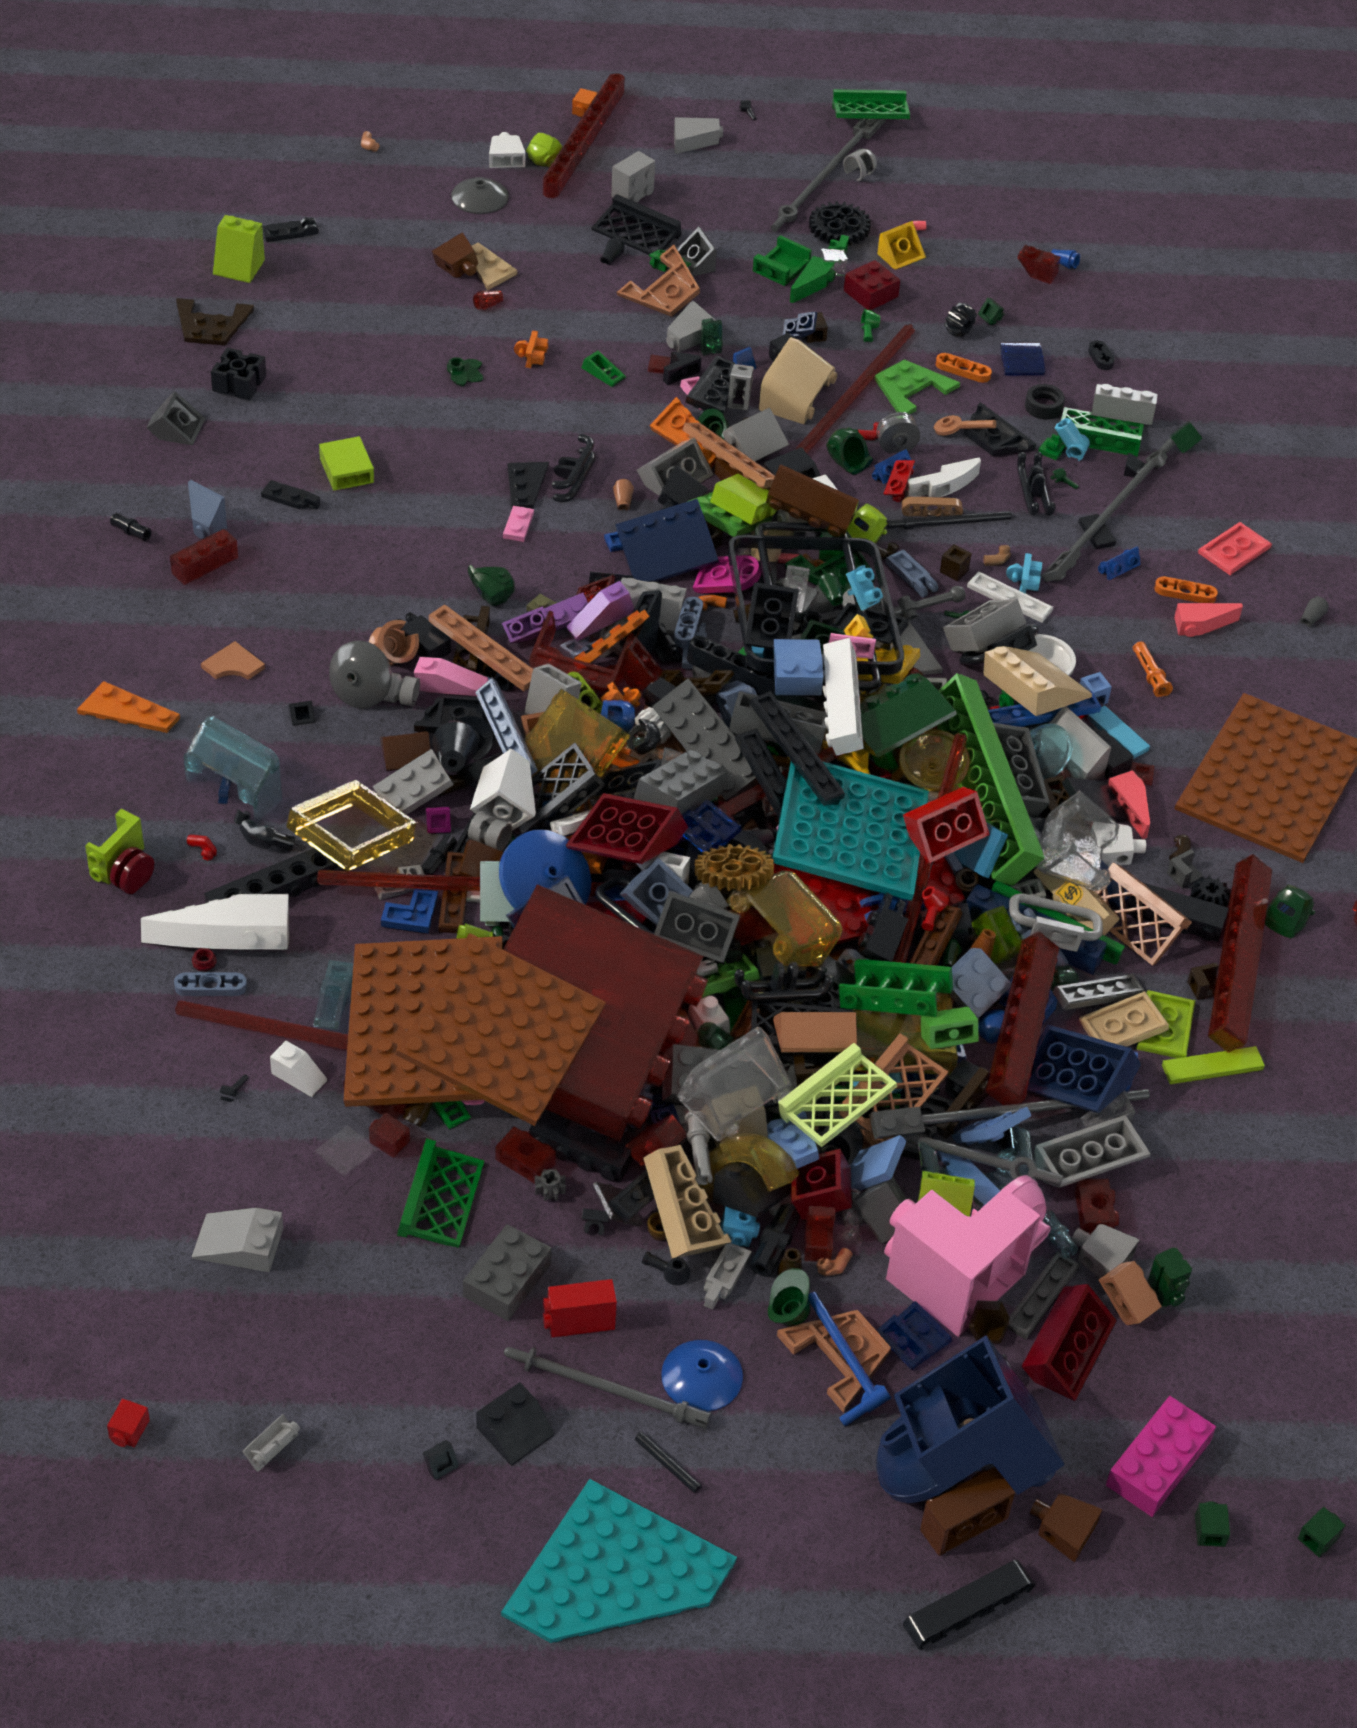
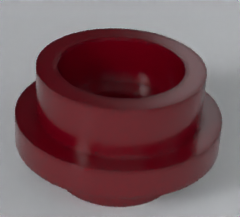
[192,948,217,971]

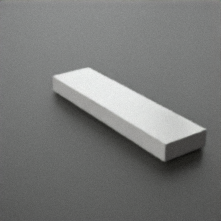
[967,571,1053,623]

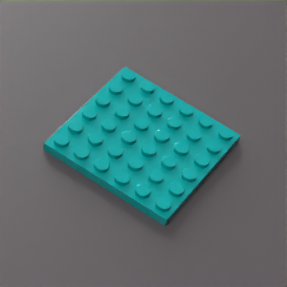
[772,761,929,901]

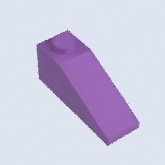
[567,581,634,641]

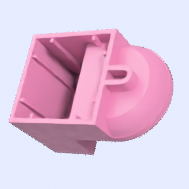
[884,1175,1051,1337]

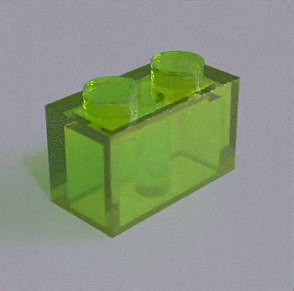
[972,905,1025,965]

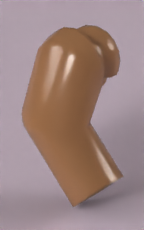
[983,545,1011,566]

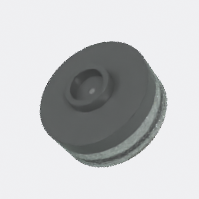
[876,412,920,453]

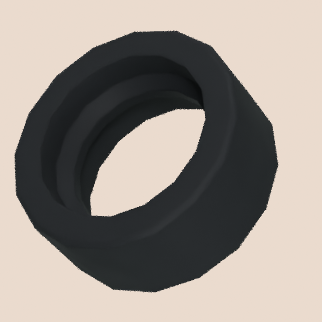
[1025,384,1065,420]

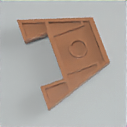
[617,245,700,317]
[777,1310,891,1413]

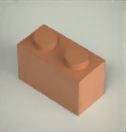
[1099,1261,1162,1325]

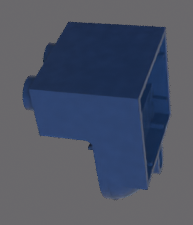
[876,1336,1065,1503]

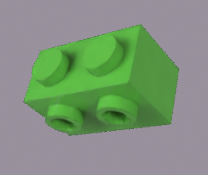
[921,1006,979,1049]

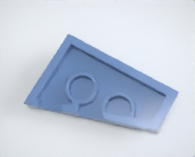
[951,1107,1032,1145]
[767,1111,819,1169]

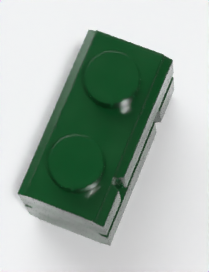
[1147,1247,1192,1307]

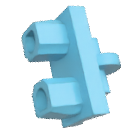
[1006,553,1043,594]
[846,565,883,611]

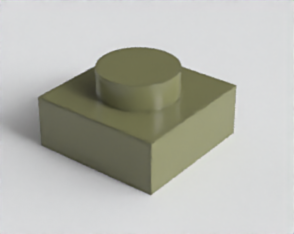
[526,594,556,612]

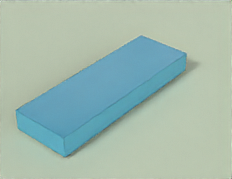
[1087,706,1150,759]

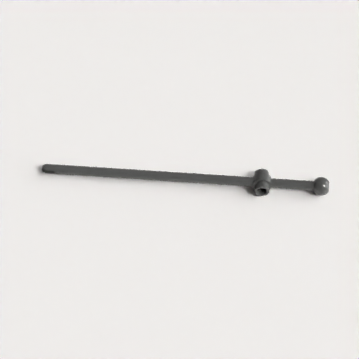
[737,586,966,652]

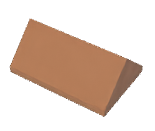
[773,1012,857,1052]

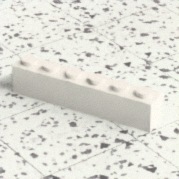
[822,638,863,756]

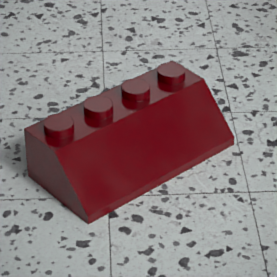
[1021,1284,1117,1401]

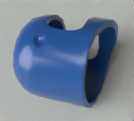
[599,700,635,734]

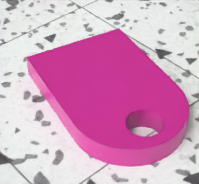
[693,555,761,594]

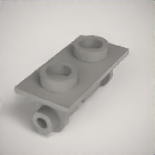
[242,1414,300,1472]

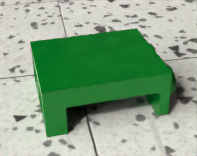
[753,235,812,286]

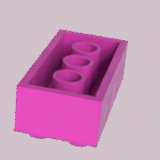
[1106,1396,1216,1517]

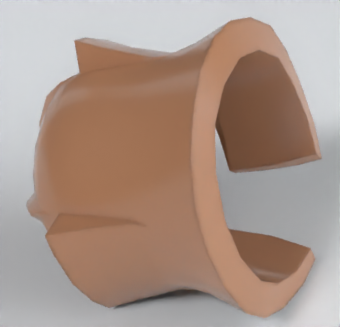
[369,620,419,666]

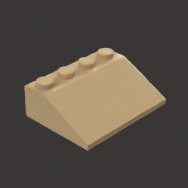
[984,646,1092,716]

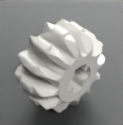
[635,707,671,744]

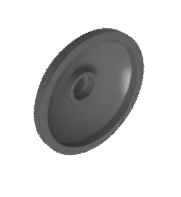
[451,177,509,214]
[329,640,392,709]

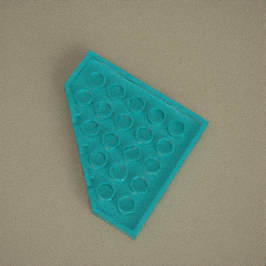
[501,1479,737,1643]

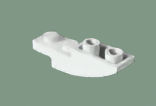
[905,458,981,497]

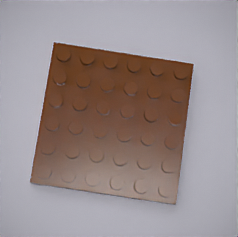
[395,933,606,1126]

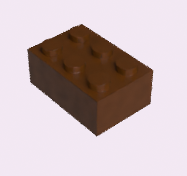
[920,1467,1015,1556]

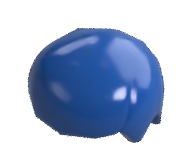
[978,1009,1016,1045]

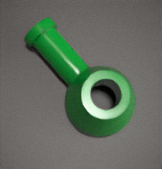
[861,309,880,342]

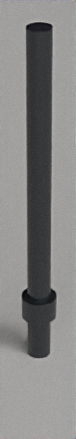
[887,511,1011,529]

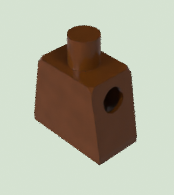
[432,232,478,278]
[1030,1494,1103,1562]

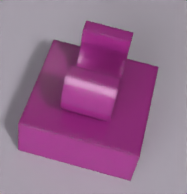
[426,807,451,833]

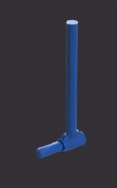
[808,1292,892,1426]

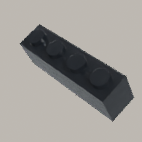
[1126,882,1229,942]

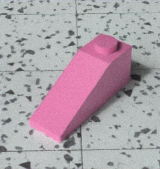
[414,657,489,696]

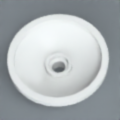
[1028,634,1076,676]

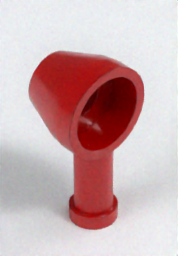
[922,886,949,931]

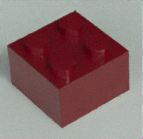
[844,260,901,310]
[791,1149,852,1220]

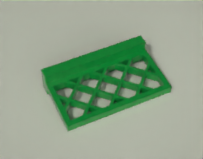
[832,89,910,119]
[1058,407,1144,457]
[397,1138,484,1248]

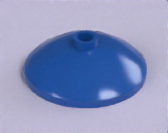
[661,1340,743,1412]

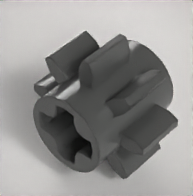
[535,1169,566,1201]

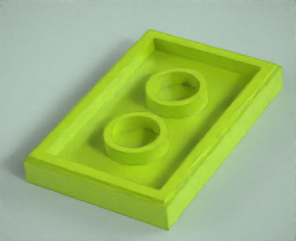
[1137,990,1196,1058]

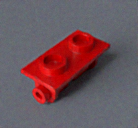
[883,460,915,503]

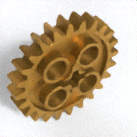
[695,844,774,891]

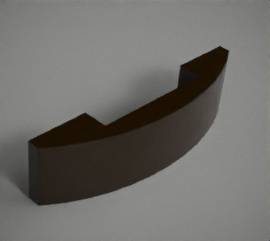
[652,670,734,697]

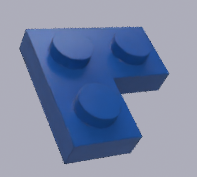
[381,888,438,934]

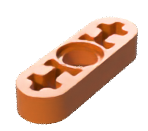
[936,353,992,383]
[1154,576,1218,603]

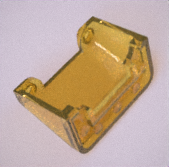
[726,870,842,966]

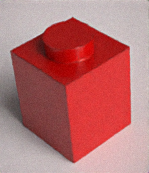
[107,1398,150,1448]

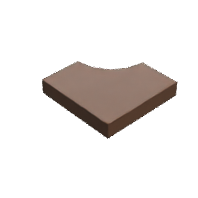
[201,641,265,680]

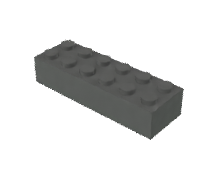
[652,679,763,811]

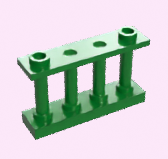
[839,959,953,1017]

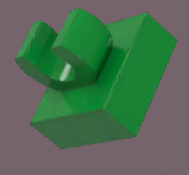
[828,235,849,261]
[1038,434,1066,460]

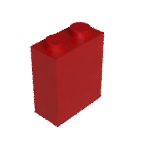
[543,1279,617,1338]

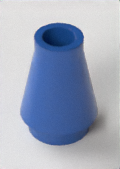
[1050,249,1080,269]

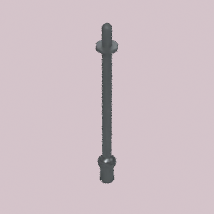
[504,1347,711,1429]

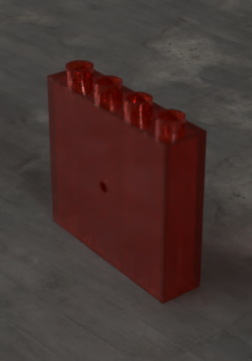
[503,884,709,1141]

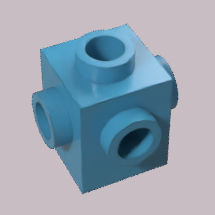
[720,1206,760,1247]

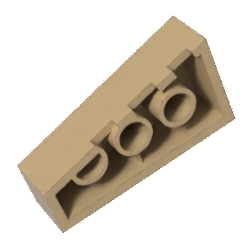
[644,1145,732,1259]

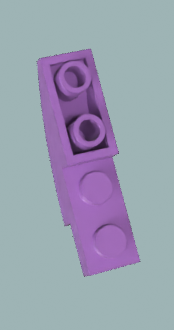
[502,593,588,644]

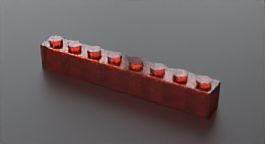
[986,931,1059,1106]

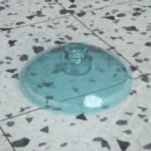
[1029,724,1073,779]

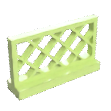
[778,1043,897,1147]

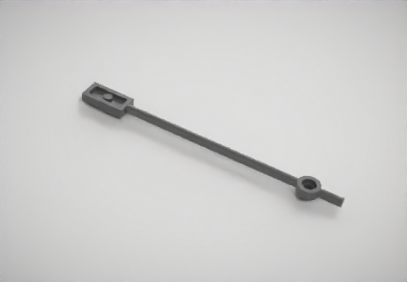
[771,119,886,232]
[1041,439,1175,582]
[765,1085,1063,1185]
[869,1089,1150,1140]

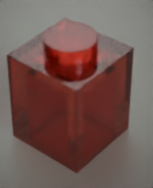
[369,1113,410,1158]

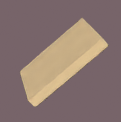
[1079,991,1169,1047]

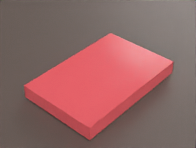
[1198,522,1272,575]

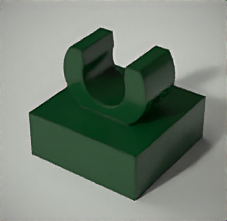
[978,297,1005,325]

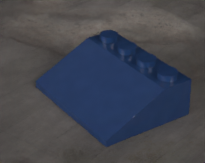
[615,499,719,582]
[1013,1024,1141,1113]

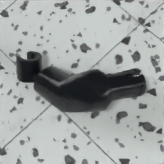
[234,809,295,851]

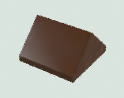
[380,731,430,771]
[458,840,504,883]

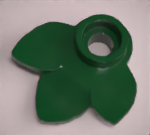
[447,357,483,386]

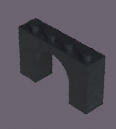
[528,1086,648,1182]

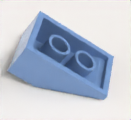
[774,639,823,695]

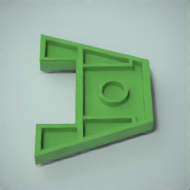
[875,360,960,419]

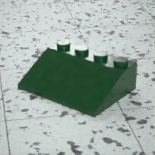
[860,673,957,758]

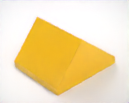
[877,221,926,270]

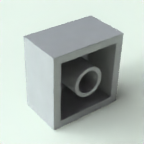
[611,151,655,203]

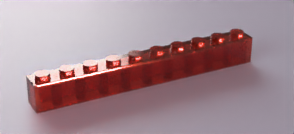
[1208,854,1272,1053]

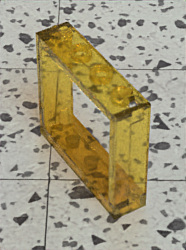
[286,780,417,871]

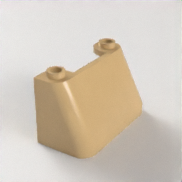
[759,337,837,424]

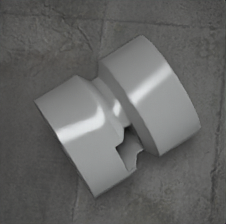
[382,673,420,707]
[468,811,512,851]

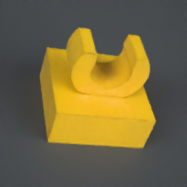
[844,614,873,639]

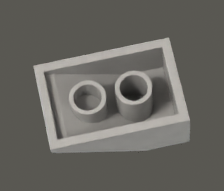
[192,1208,283,1272]

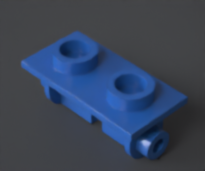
[872,449,915,484]
[1098,546,1141,580]

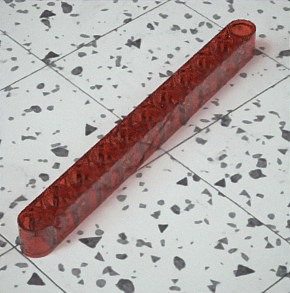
[543,73,625,198]

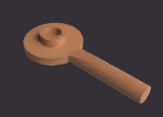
[934,415,996,436]

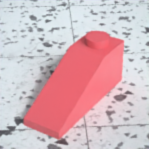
[1174,603,1243,637]
[1108,770,1150,839]

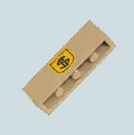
[1034,852,1120,935]

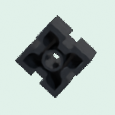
[210,347,266,400]

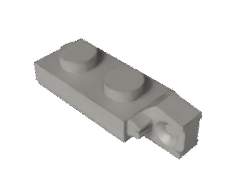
[703,1243,752,1310]

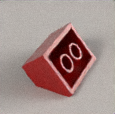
[903,787,990,863]

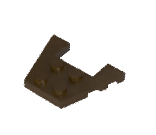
[176,298,254,346]

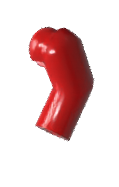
[187,834,217,861]

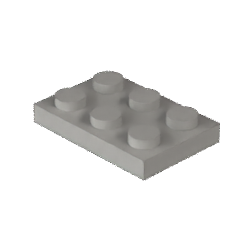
[373,749,454,821]

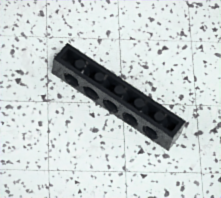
[204,840,348,903]

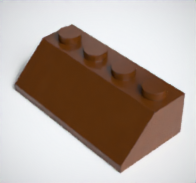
[766,464,859,537]

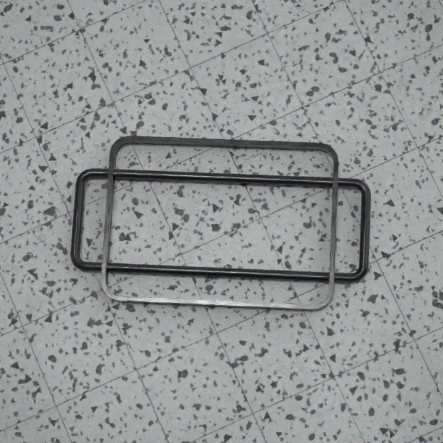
[728,522,904,691]

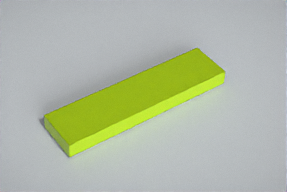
[1162,1046,1265,1084]

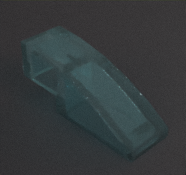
[313,960,353,1031]

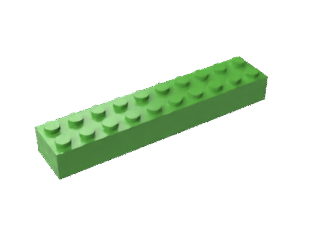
[936,673,1045,886]

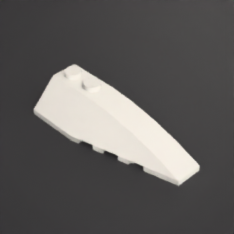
[141,894,289,949]

